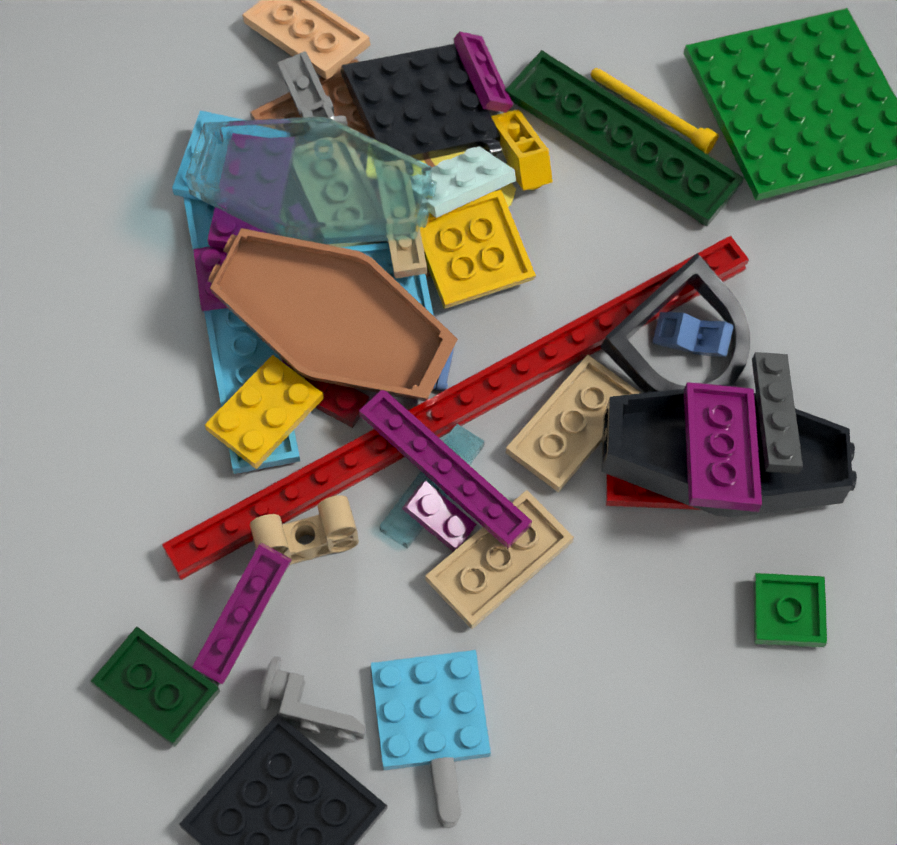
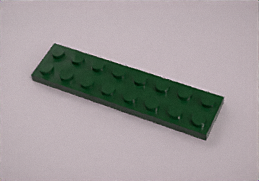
[505,50,744,227]

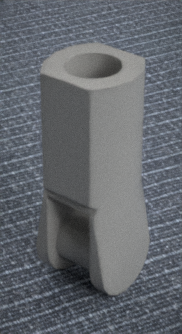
[430,757,461,828]

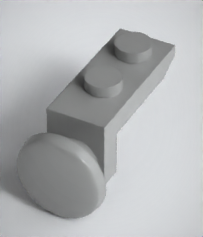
[277,51,348,144]
[260,657,366,742]

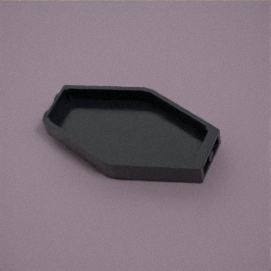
[601,384,857,518]

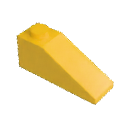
[491,109,553,191]

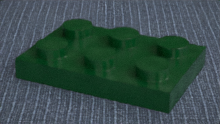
[90,627,220,748]

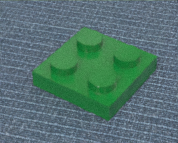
[753,573,827,647]

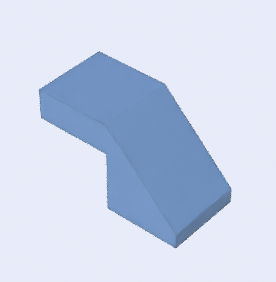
[652,312,734,357]

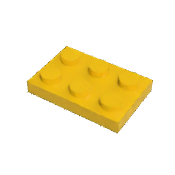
[205,355,323,469]

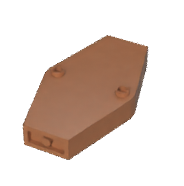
[208,228,458,401]

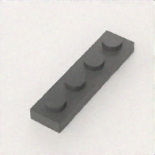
[752,352,803,474]

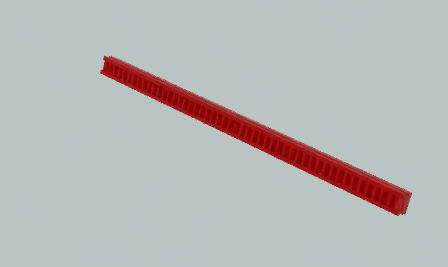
[162,235,749,580]

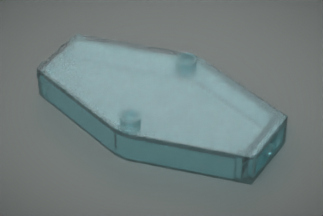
[185,117,437,244]

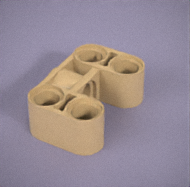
[250,495,359,565]

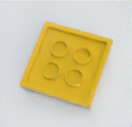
[417,189,536,309]

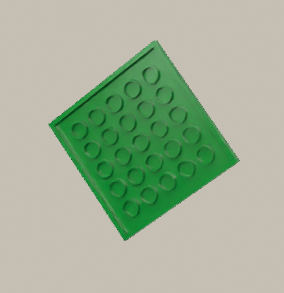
[683,8,897,201]

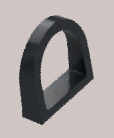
[600,253,750,393]

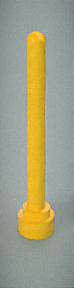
[590,68,719,155]

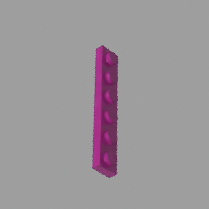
[359,390,532,549]

